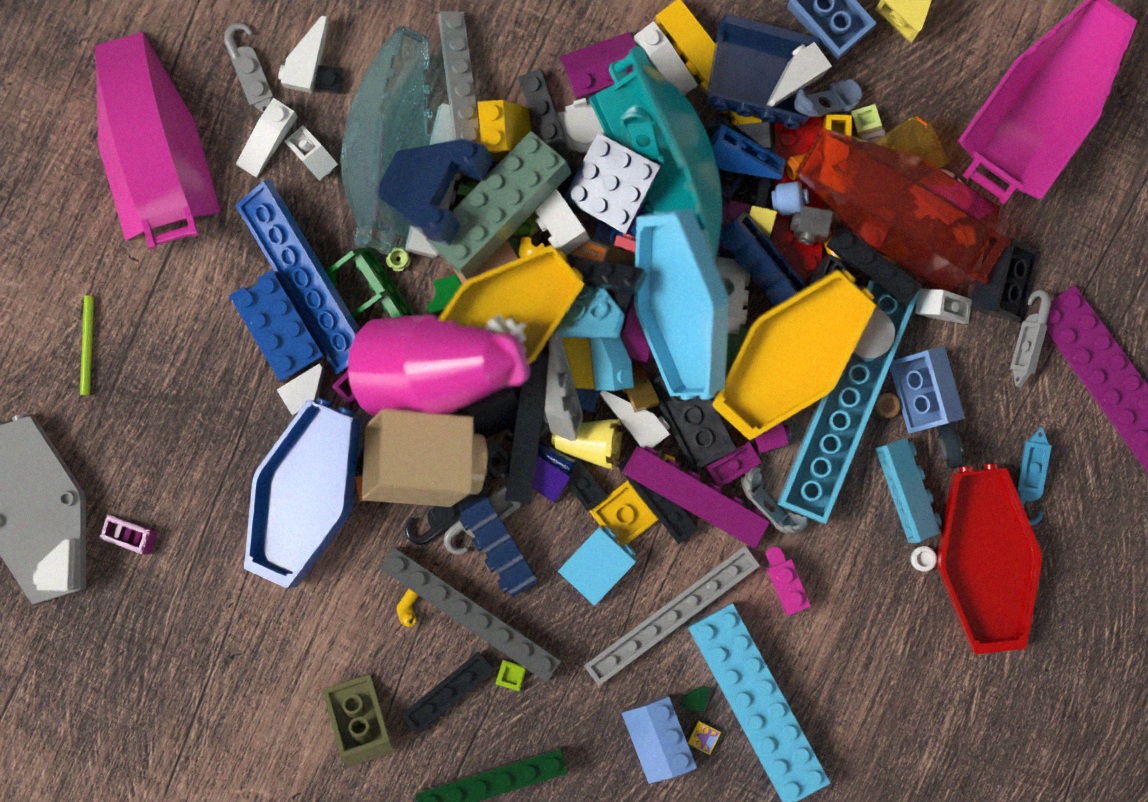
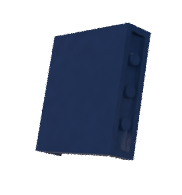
[706,13,820,129]

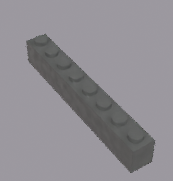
[380,547,561,682]

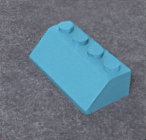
[875,438,942,543]

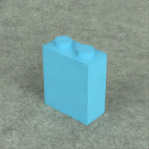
[558,525,637,606]

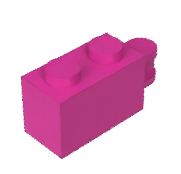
[766,547,811,616]

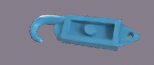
[1016,427,1052,526]

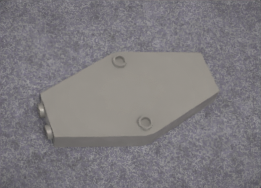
[0,413,86,604]

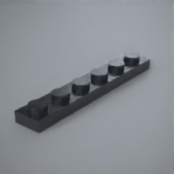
[518,68,584,215]

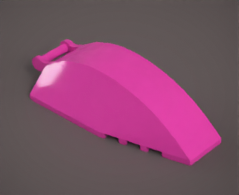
[958,0,1137,205]
[95,32,221,250]

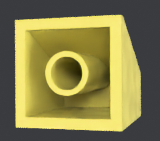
[875,0,931,43]

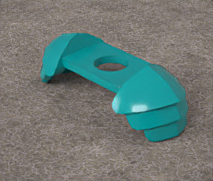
[620,105,664,179]

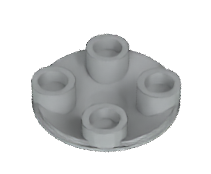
[853,308,895,358]

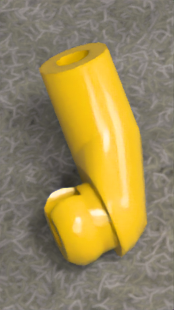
[397,589,419,627]

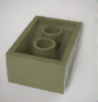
[322,674,394,768]

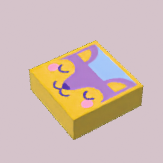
[687,720,721,755]

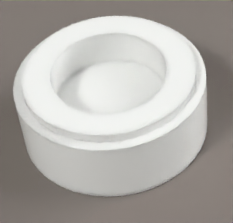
[910,546,937,571]

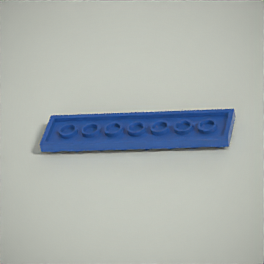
[235,179,360,375]

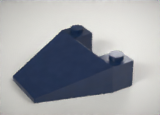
[374,139,494,246]

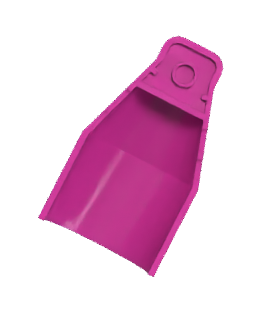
[348,314,530,417]

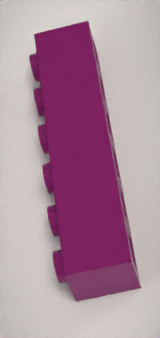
[622,445,770,548]

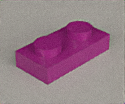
[706,442,762,488]

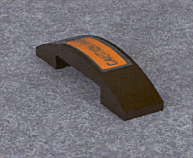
[537,230,636,267]

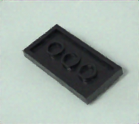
[650,375,738,471]

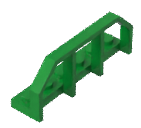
[327,246,415,320]

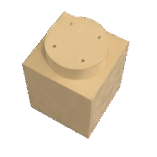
[362,409,487,507]

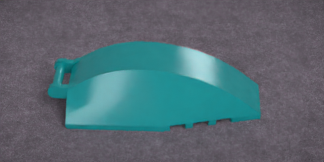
[589,46,722,260]

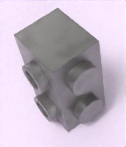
[790,206,833,245]

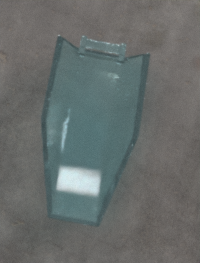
[341,26,432,255]

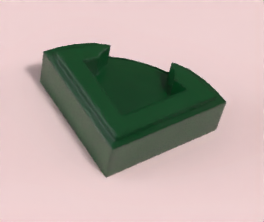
[680,687,709,712]

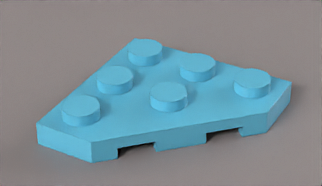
[550,286,624,338]

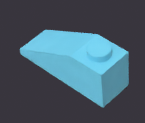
[590,335,634,391]

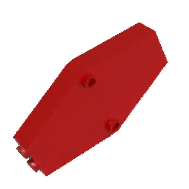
[937,463,1042,655]

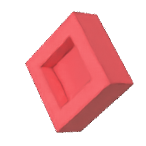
[614,234,636,255]

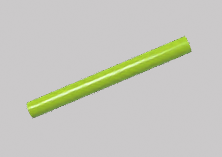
[80,296,94,395]

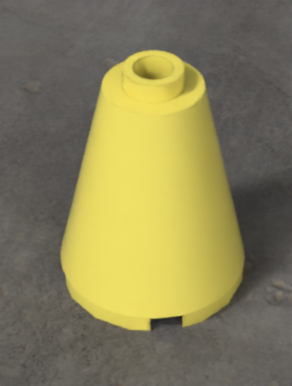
[551,419,622,469]

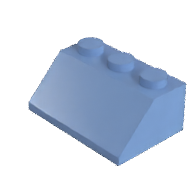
[890,346,965,434]
[622,695,697,784]

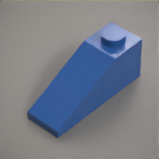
[709,124,786,179]

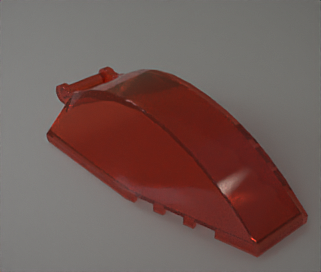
[796,128,1012,292]

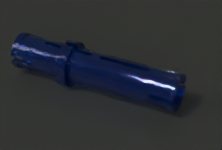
[505,425,577,475]

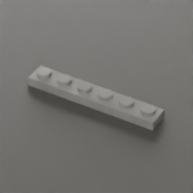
[438,11,481,144]

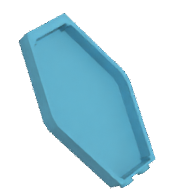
[634,208,729,399]

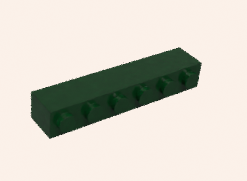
[415,746,568,802]

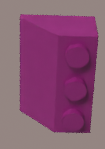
[560,32,636,101]

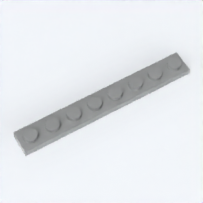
[584,546,760,686]

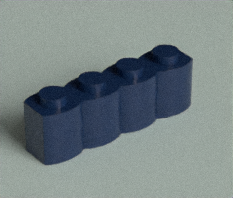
[719,211,808,306]
[458,494,538,597]

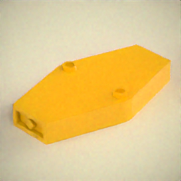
[438,245,584,365]
[712,269,876,440]

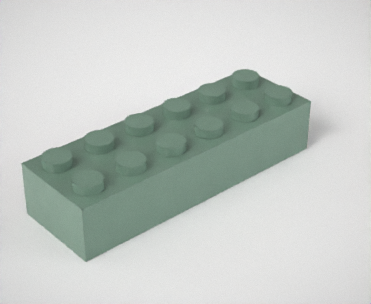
[426,131,572,280]

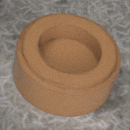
[874,393,900,418]

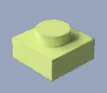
[851,104,883,137]

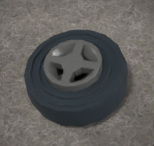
[937,424,964,469]

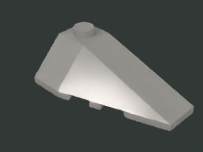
[543,328,583,442]

